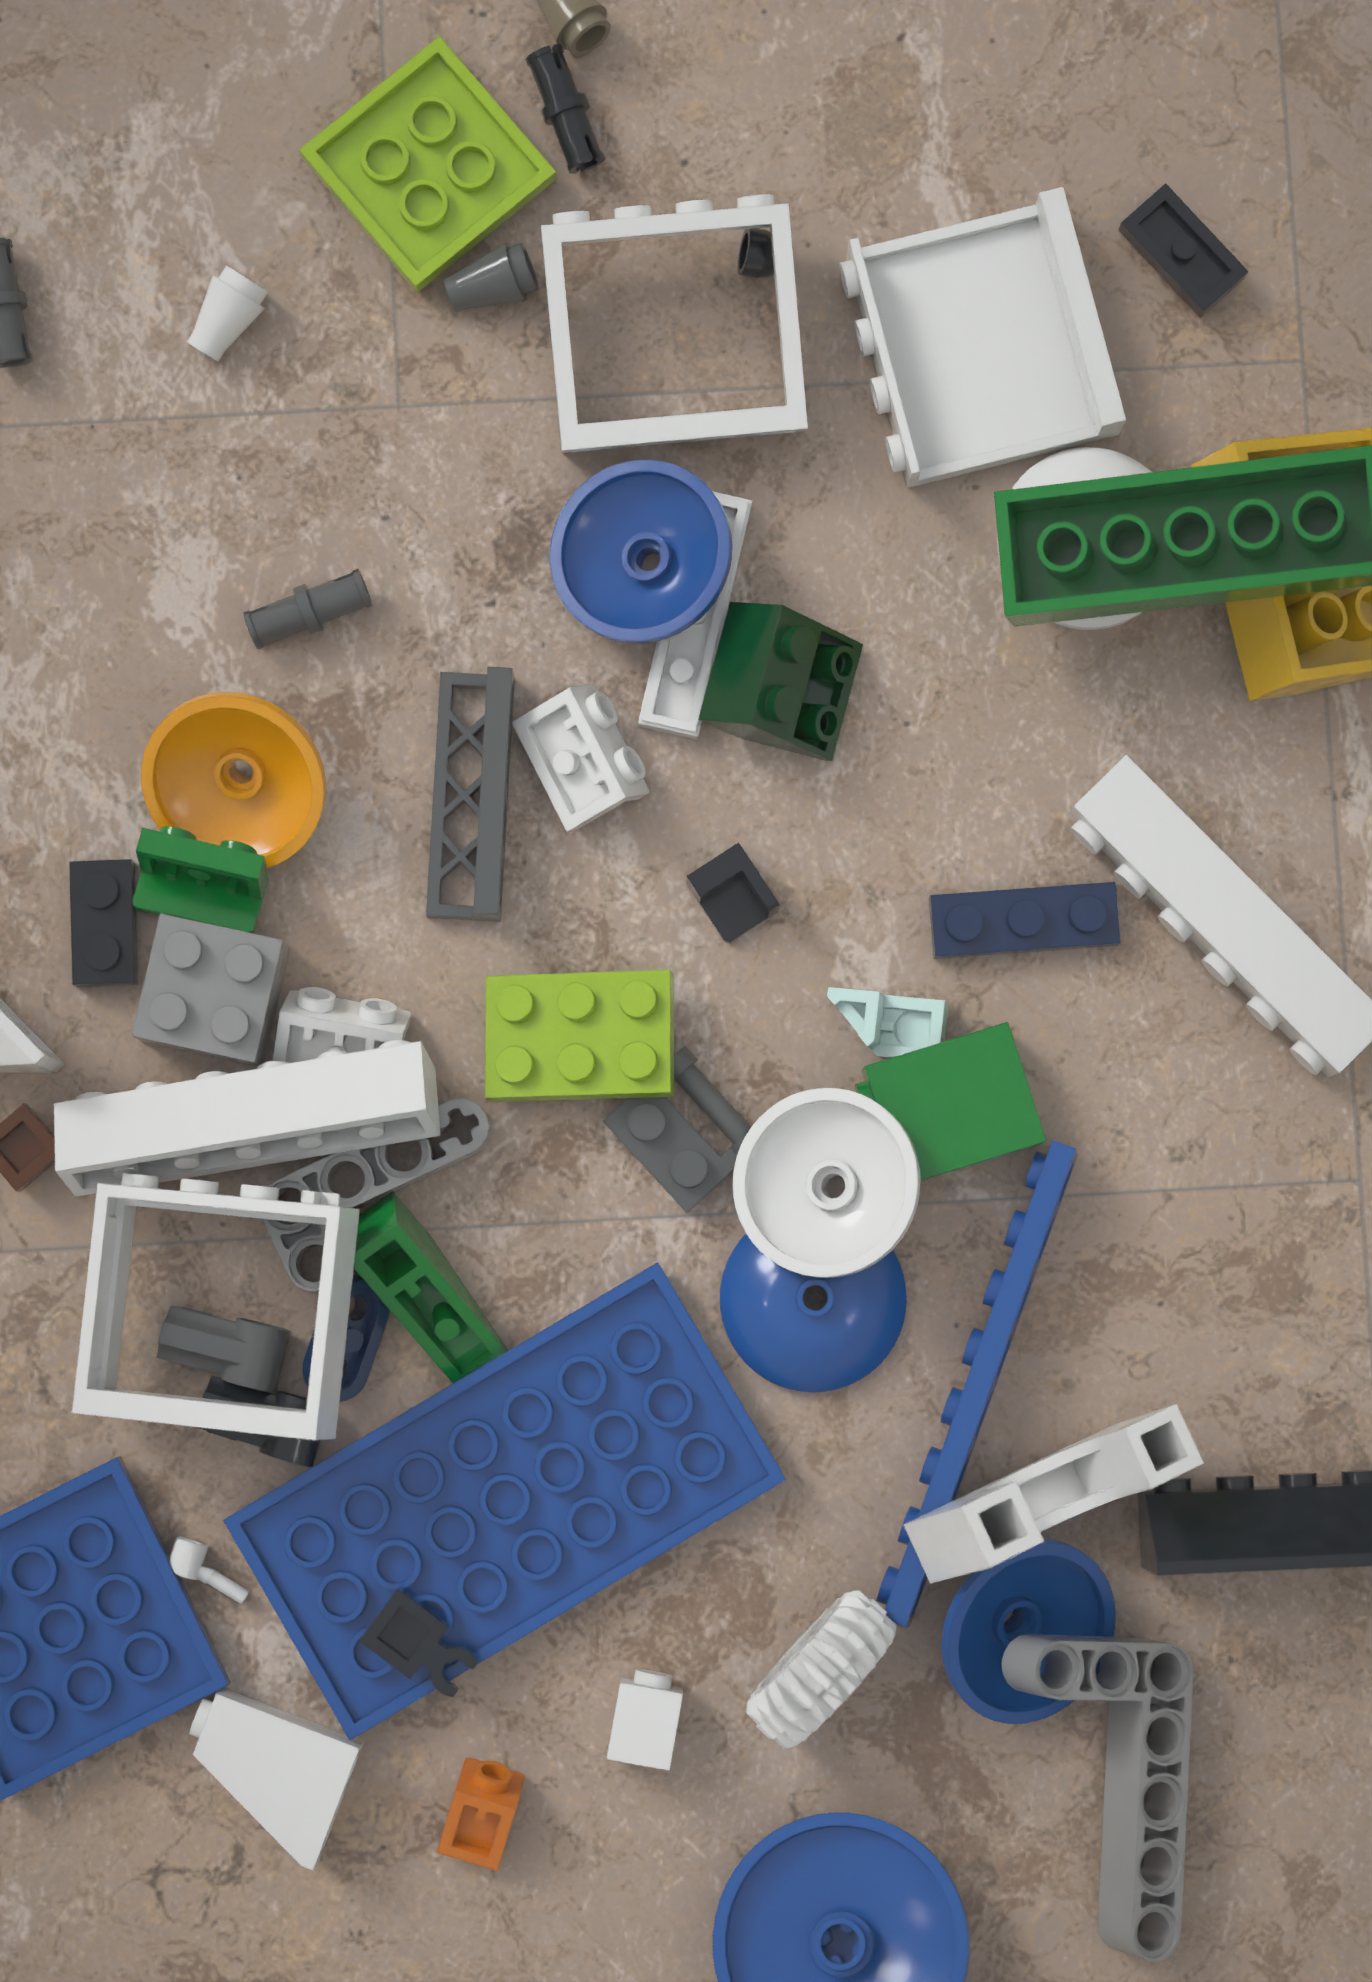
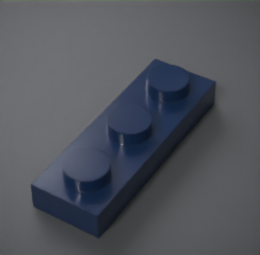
[929,882,1121,959]

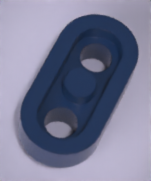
[302,1275,390,1402]

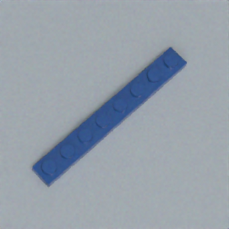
[876,1140,1078,1628]

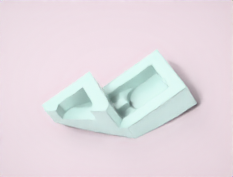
[827,987,949,1059]

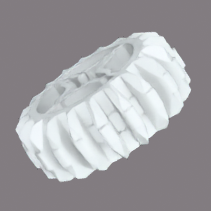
[746,1590,897,1749]

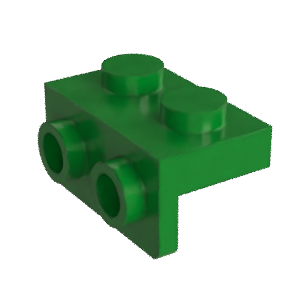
[133,826,268,934]

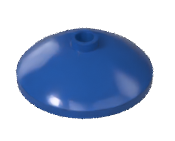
[549,459,733,644]
[720,1234,907,1392]
[942,1539,1116,1724]

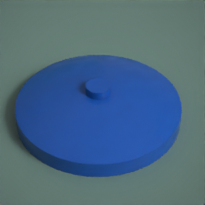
[712,1813,970,1982]

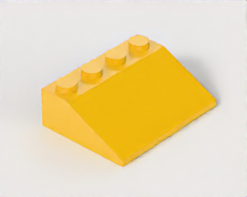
[1191,428,1372,701]

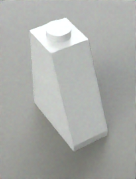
[189,1688,364,1870]

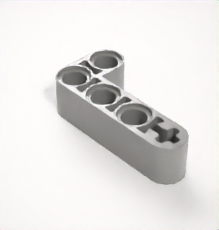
[263,1098,492,1292]

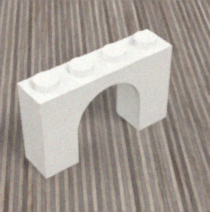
[904,1404,1204,1584]

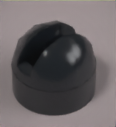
[738,228,774,278]

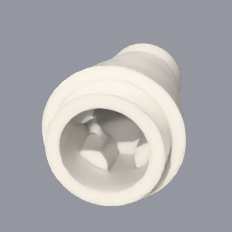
[187,266,268,362]

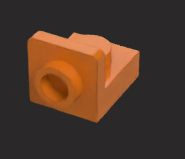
[437,1758,525,1871]

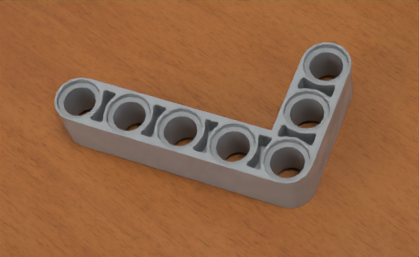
[1002,1634,1193,1962]

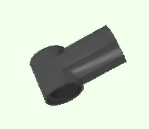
[157,1306,291,1392]

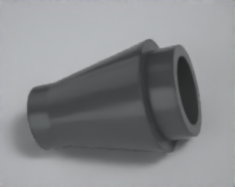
[444,242,539,313]

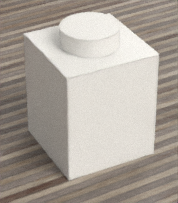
[607,1669,683,1771]

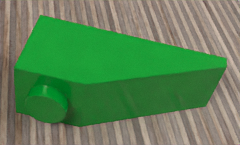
[354,1191,509,1383]

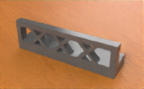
[426,667,515,922]

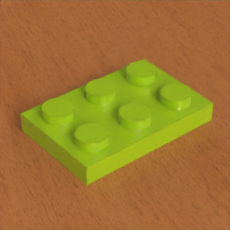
[485,969,674,1102]

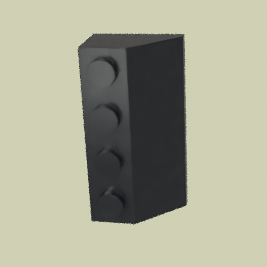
[1137,1470,1372,1575]

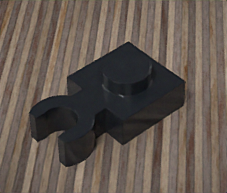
[359,1587,479,1697]

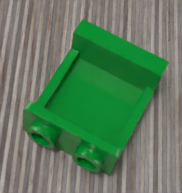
[855,1022,1046,1181]

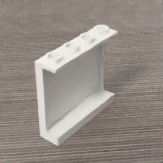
[839,187,1126,488]

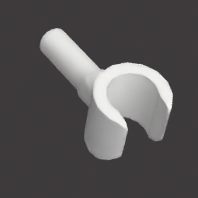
[169,1536,249,1604]

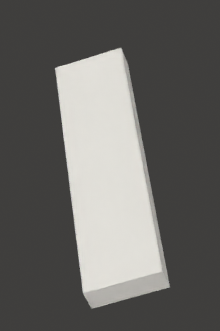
[638,491,752,740]

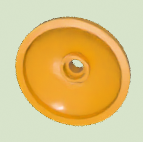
[141,692,327,868]

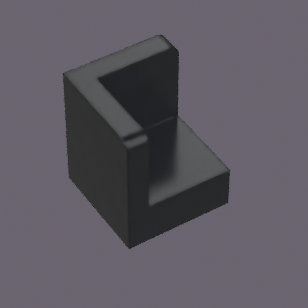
[686,842,780,943]

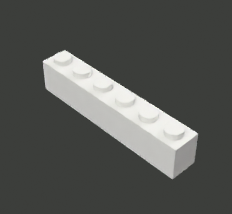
[1067,755,1372,1078]
[54,1040,441,1197]

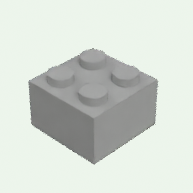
[132,913,290,1067]

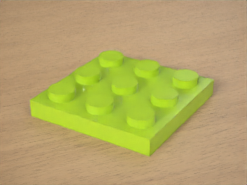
[299,36,557,293]

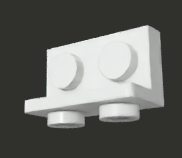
[511,685,649,832]
[273,987,411,1063]

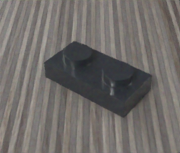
[1118,183,1249,318]
[69,859,138,987]

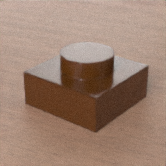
[0,1103,55,1192]

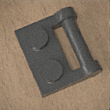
[603,1046,751,1213]

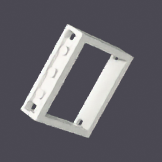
[541,194,808,453]
[72,1173,360,1440]

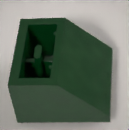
[698,602,863,761]

